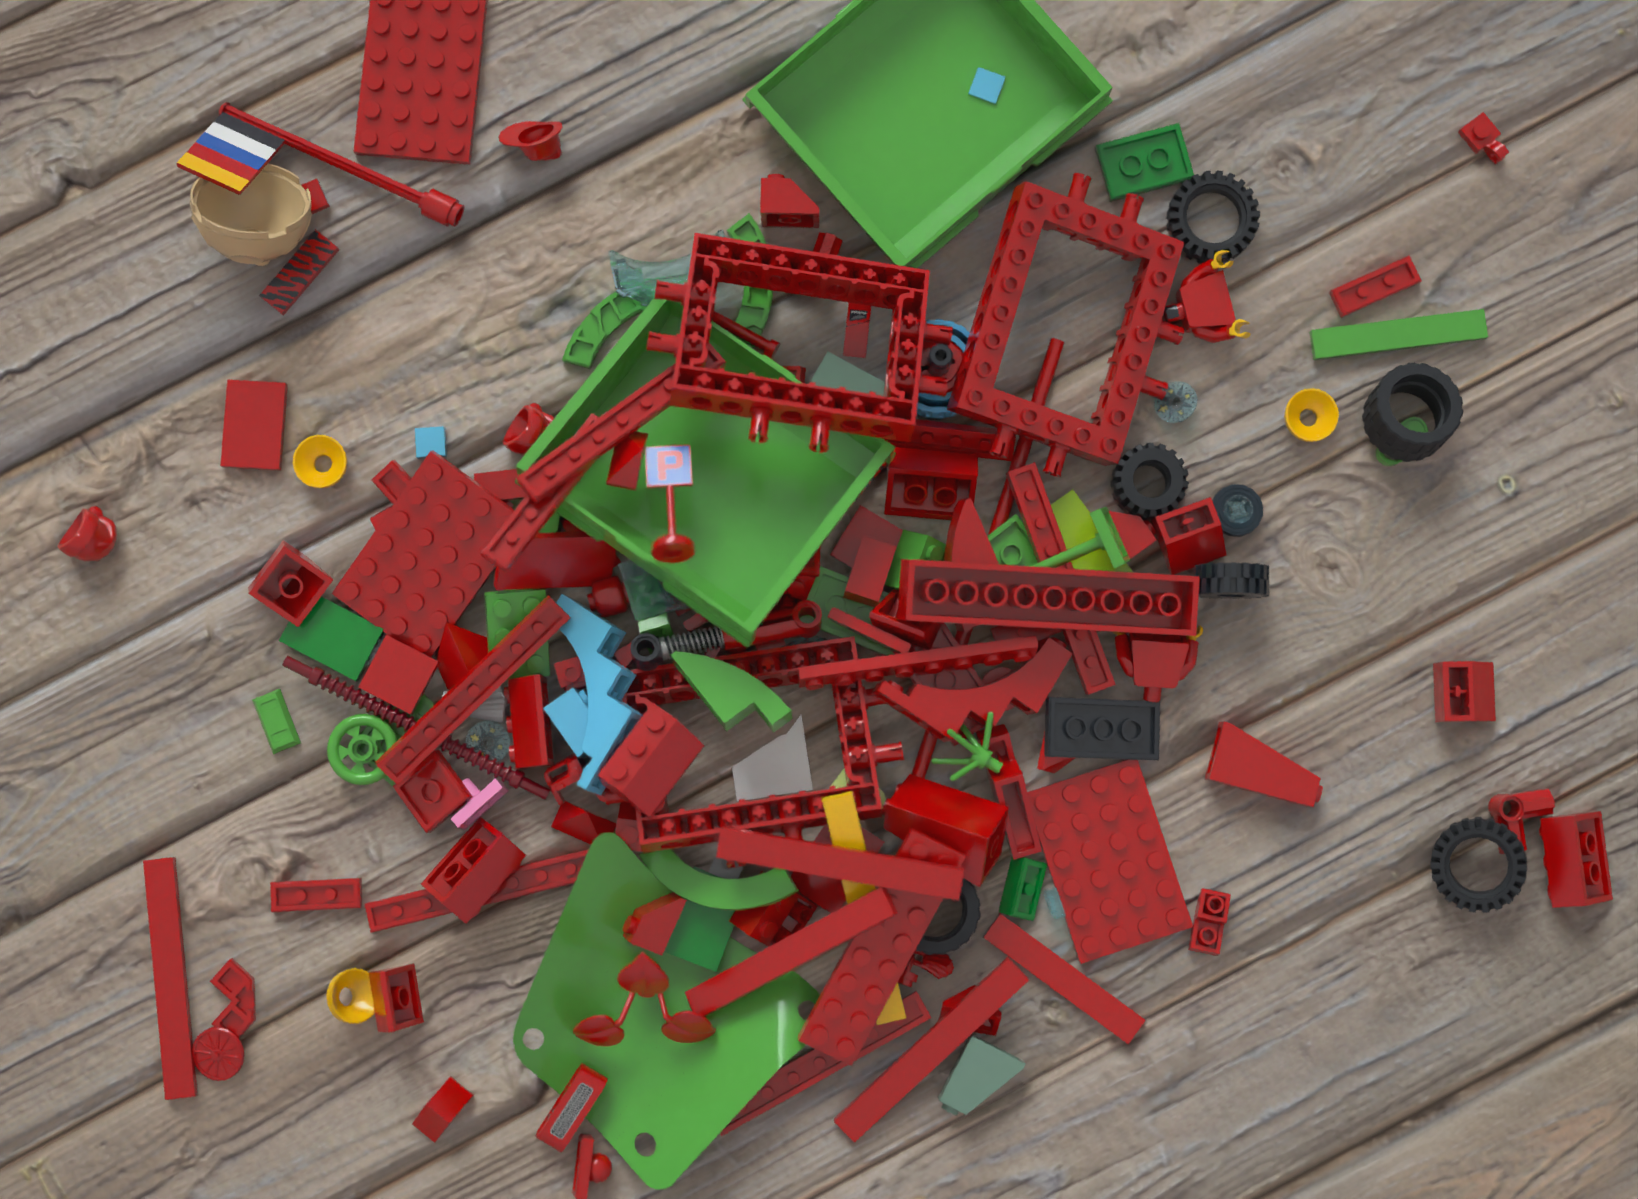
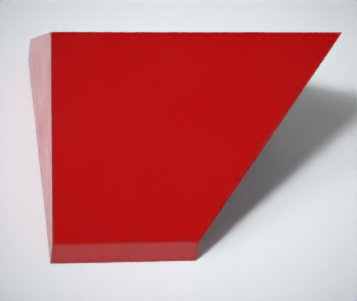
[436,622,488,690]

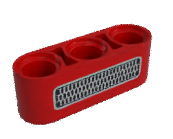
[535,1063,608,1153]

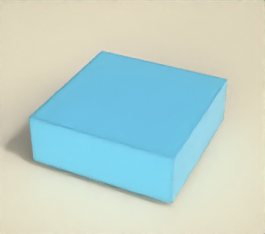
[969,67,1005,104]
[415,426,447,459]

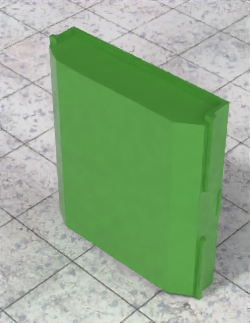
[742,0,1113,268]
[515,297,896,648]

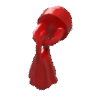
[898,950,954,988]

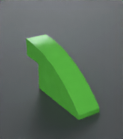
[670,651,793,733]

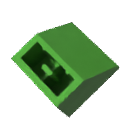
[885,530,946,590]

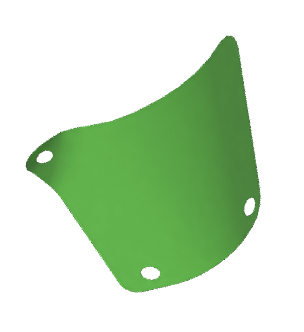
[513,833,820,1189]

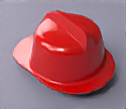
[498,121,563,161]

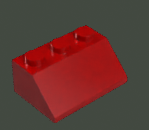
[884,447,978,520]
[504,674,554,769]
[597,703,705,818]
[1539,811,1613,908]
[421,817,526,924]

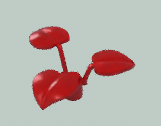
[573,952,716,1047]

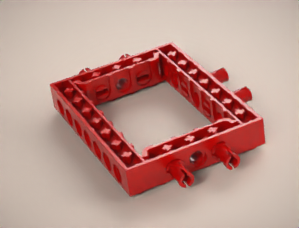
[946,173,1185,477]
[646,233,953,453]
[604,636,904,868]

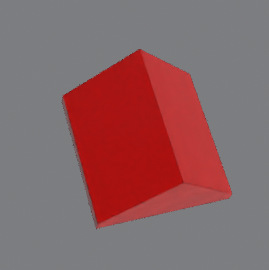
[869,589,943,650]
[368,963,424,1033]

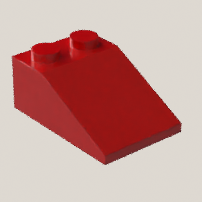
[790,825,885,913]

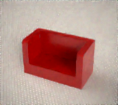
[843,536,896,608]

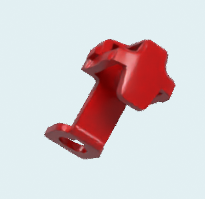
[544,753,606,805]

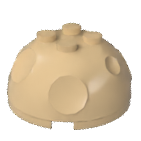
[190,164,312,266]

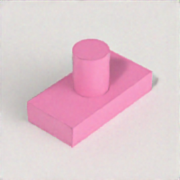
[451,778,509,830]

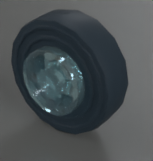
[1212,484,1263,537]

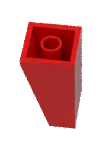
[882,774,1009,887]

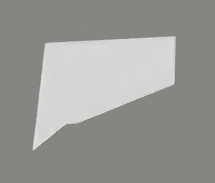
[732,715,813,801]

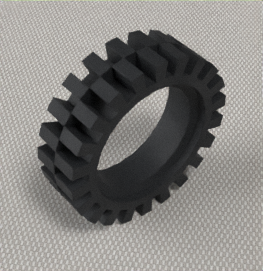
[1166,170,1260,264]
[1430,817,1527,913]

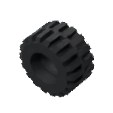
[1110,443,1189,520]

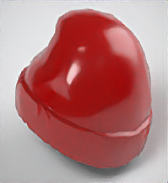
[502,403,555,456]
[57,506,117,562]

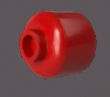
[587,576,632,618]

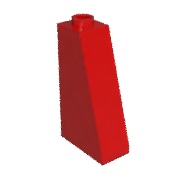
[1205,721,1323,807]

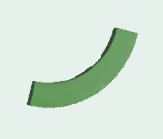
[726,213,773,349]
[562,276,688,369]
[639,849,799,910]

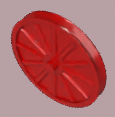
[192,1027,244,1081]

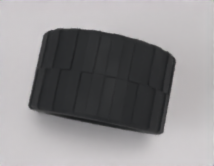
[1362,362,1463,462]
[916,878,981,955]

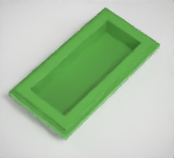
[252,689,301,754]

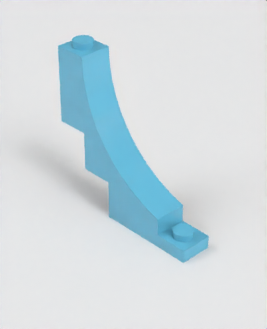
[556,594,643,795]

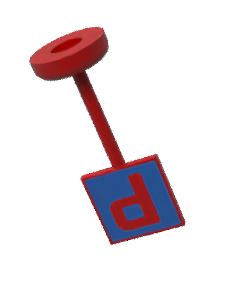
[645,445,695,563]

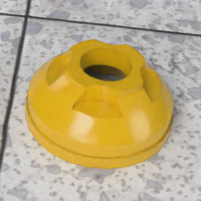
[1284,388,1339,442]
[293,435,347,488]
[326,968,375,1024]

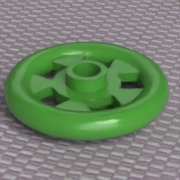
[327,714,397,785]

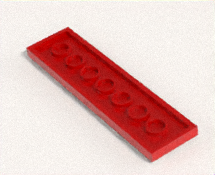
[798,827,966,1066]

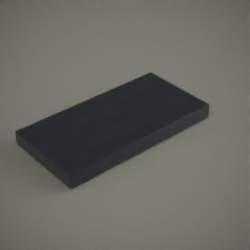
[1044,697,1160,761]

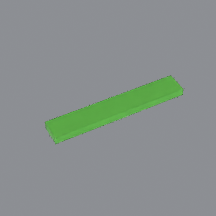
[1309,309,1488,360]

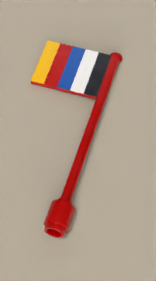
[177,102,464,227]

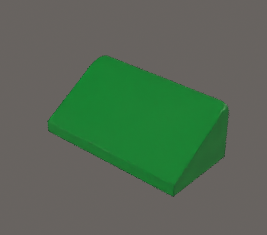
[999,857,1047,921]

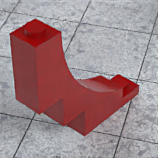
[871,637,1073,742]

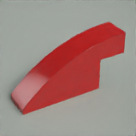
[944,498,999,632]
[976,724,1042,860]

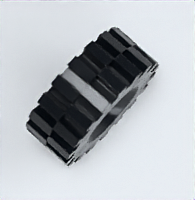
[1194,562,1270,599]

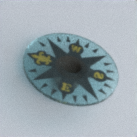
[1154,381,1197,423]
[465,721,510,762]

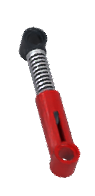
[631,600,822,671]

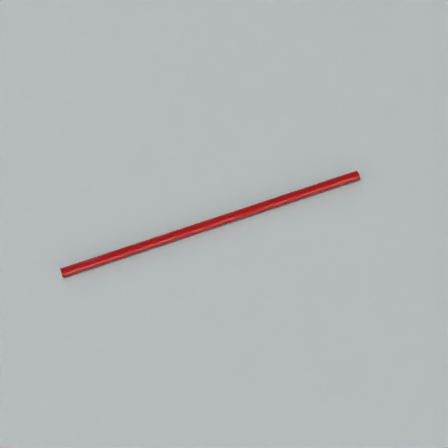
[911,338,1065,779]

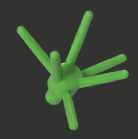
[932,712,1003,781]

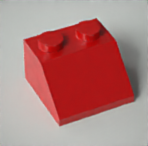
[760,174,819,228]
[248,540,333,627]

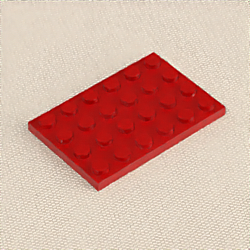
[353,0,488,165]
[332,450,514,658]
[1027,760,1193,964]

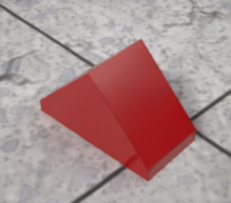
[412,1076,473,1143]

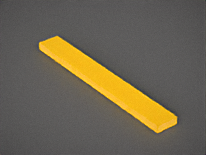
[822,791,906,1025]

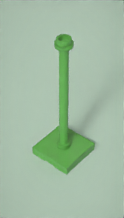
[1032,507,1131,569]

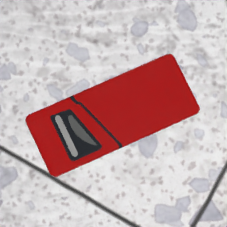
[843,303,871,358]

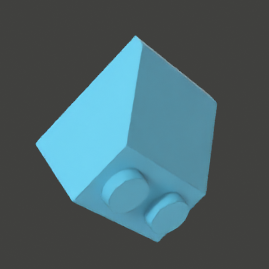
[544,687,588,758]

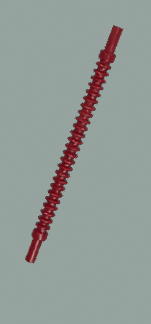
[282,656,551,801]

